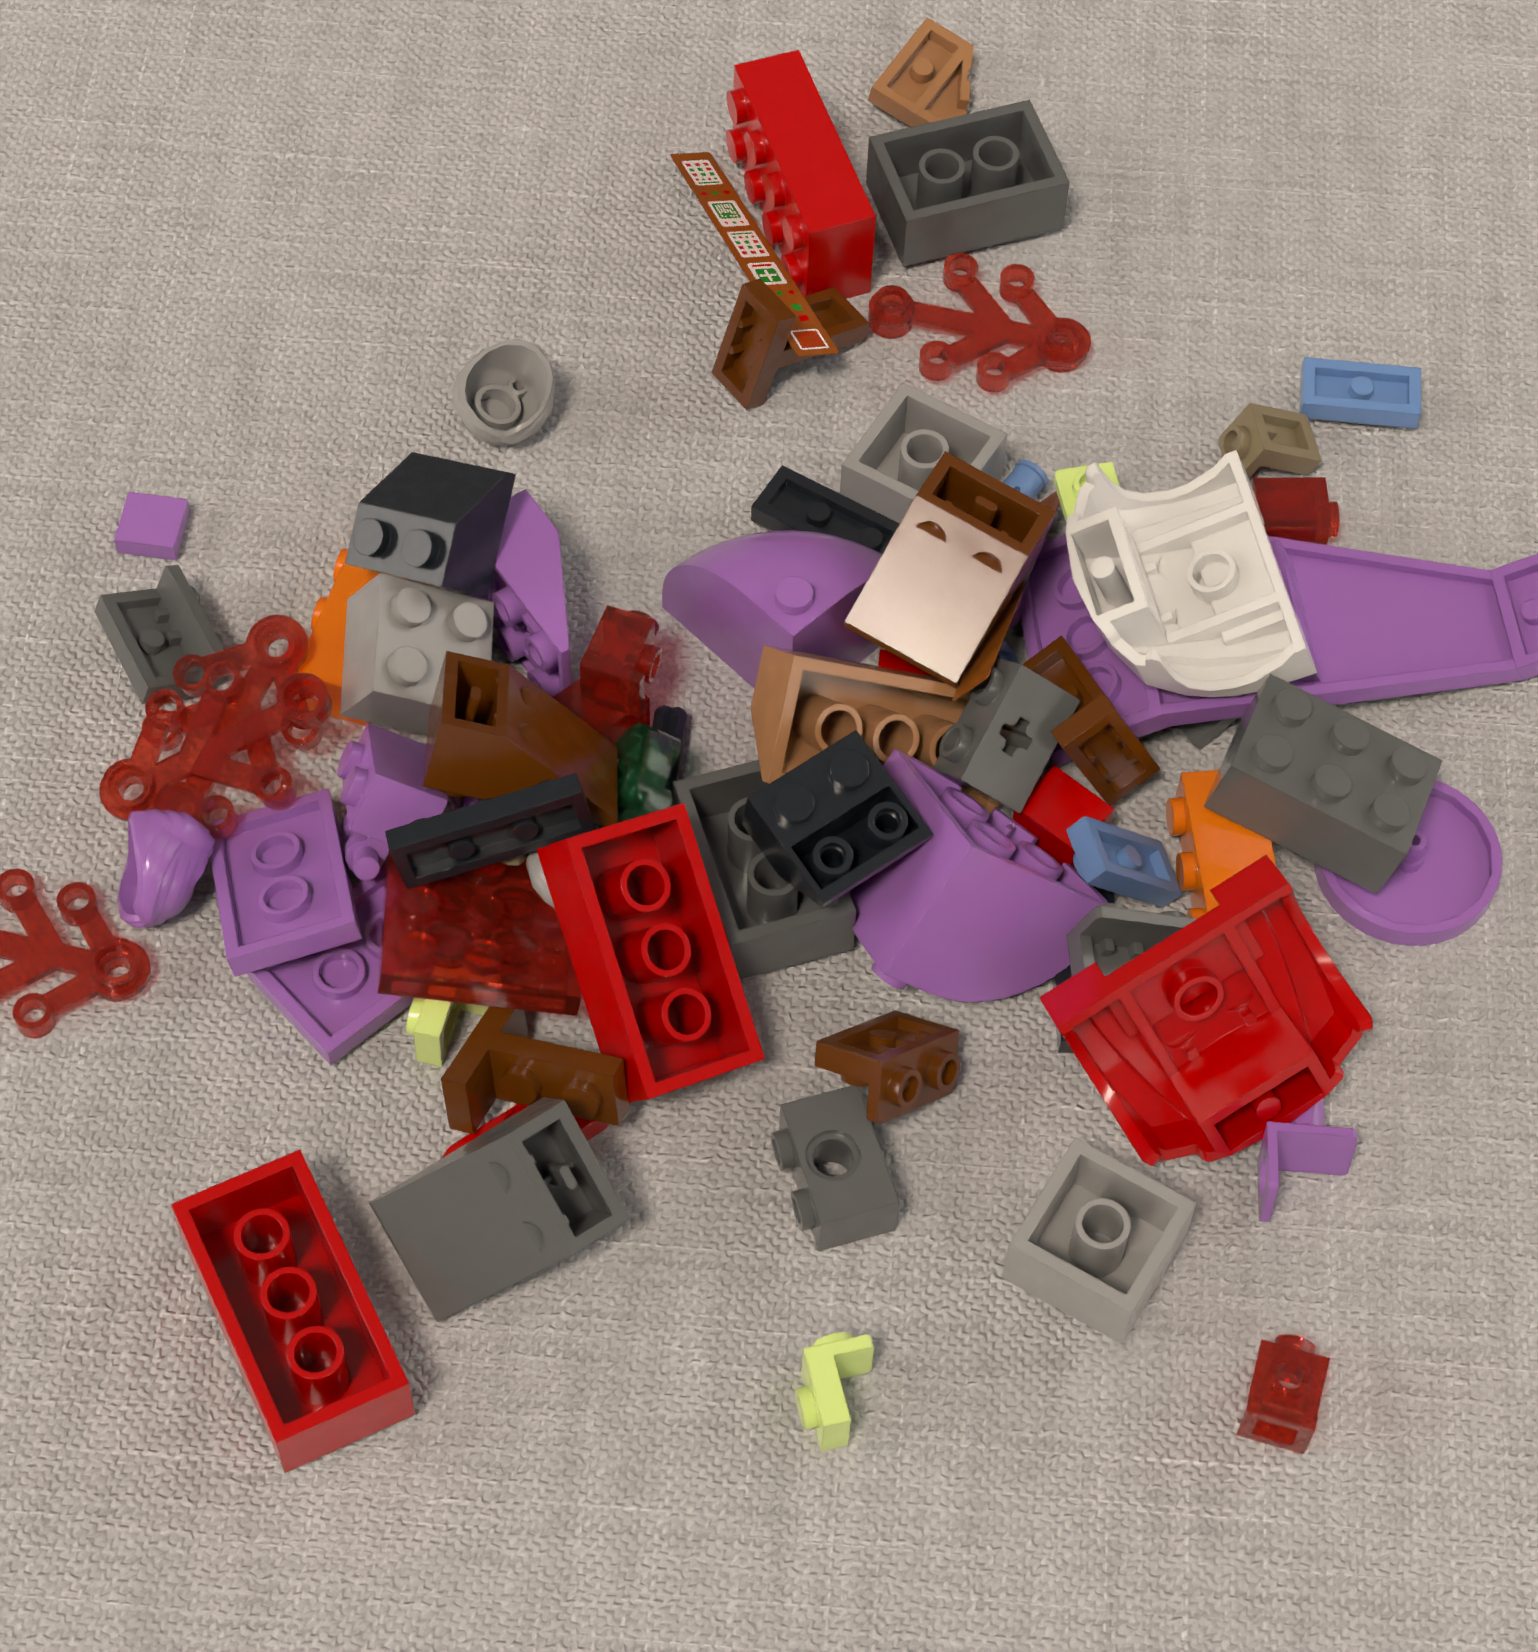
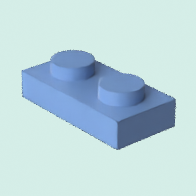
[1299,357,1421,429]
[1066,816,1183,908]

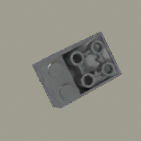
[369,1097,630,1322]

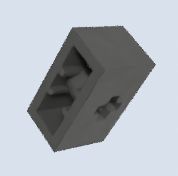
[933,657,1080,814]

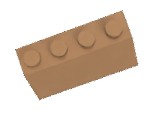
[750,645,1003,815]

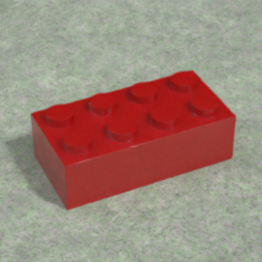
[726,49,876,299]
[536,803,765,1103]
[171,1149,415,1473]

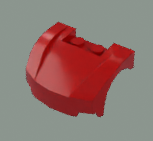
[1039,854,1373,1166]

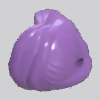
[117,809,215,928]

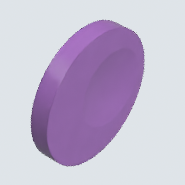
[1314,780,1502,946]

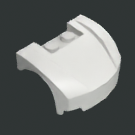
[1066,450,1317,697]

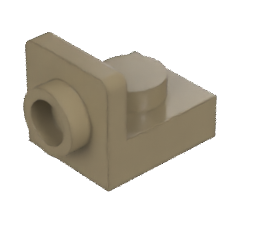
[1218,403,1322,478]

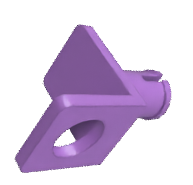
[1257,1097,1357,1222]

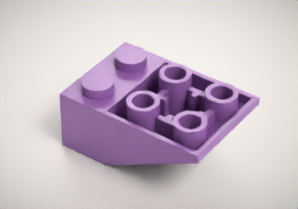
[463,489,573,713]

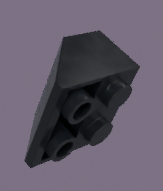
[742,730,933,908]

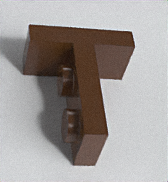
[711,279,870,410]
[1022,635,1160,806]
[441,993,630,1134]

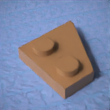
[867,17,974,127]

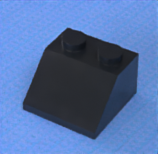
[345,452,516,598]

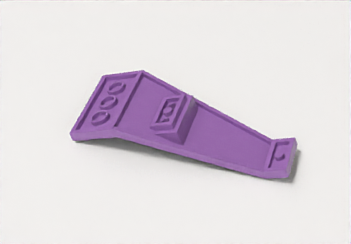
[1019,534,1538,766]

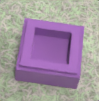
[114,492,190,560]

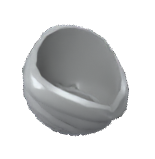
[452,339,555,444]

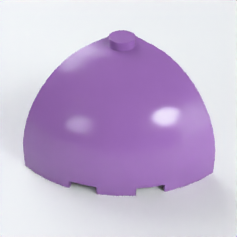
[662,530,882,688]
[849,749,1108,1002]

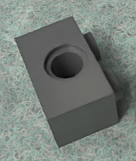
[771,1085,900,1251]

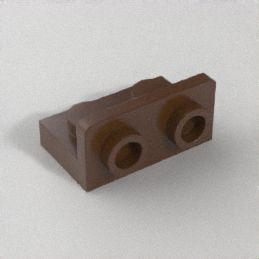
[815,1010,960,1124]

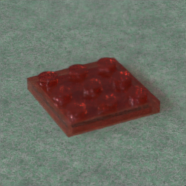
[378,852,582,1016]

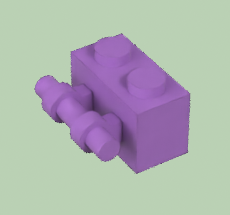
[337,723,448,880]

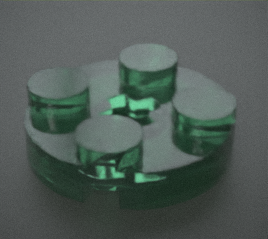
[595,723,681,828]

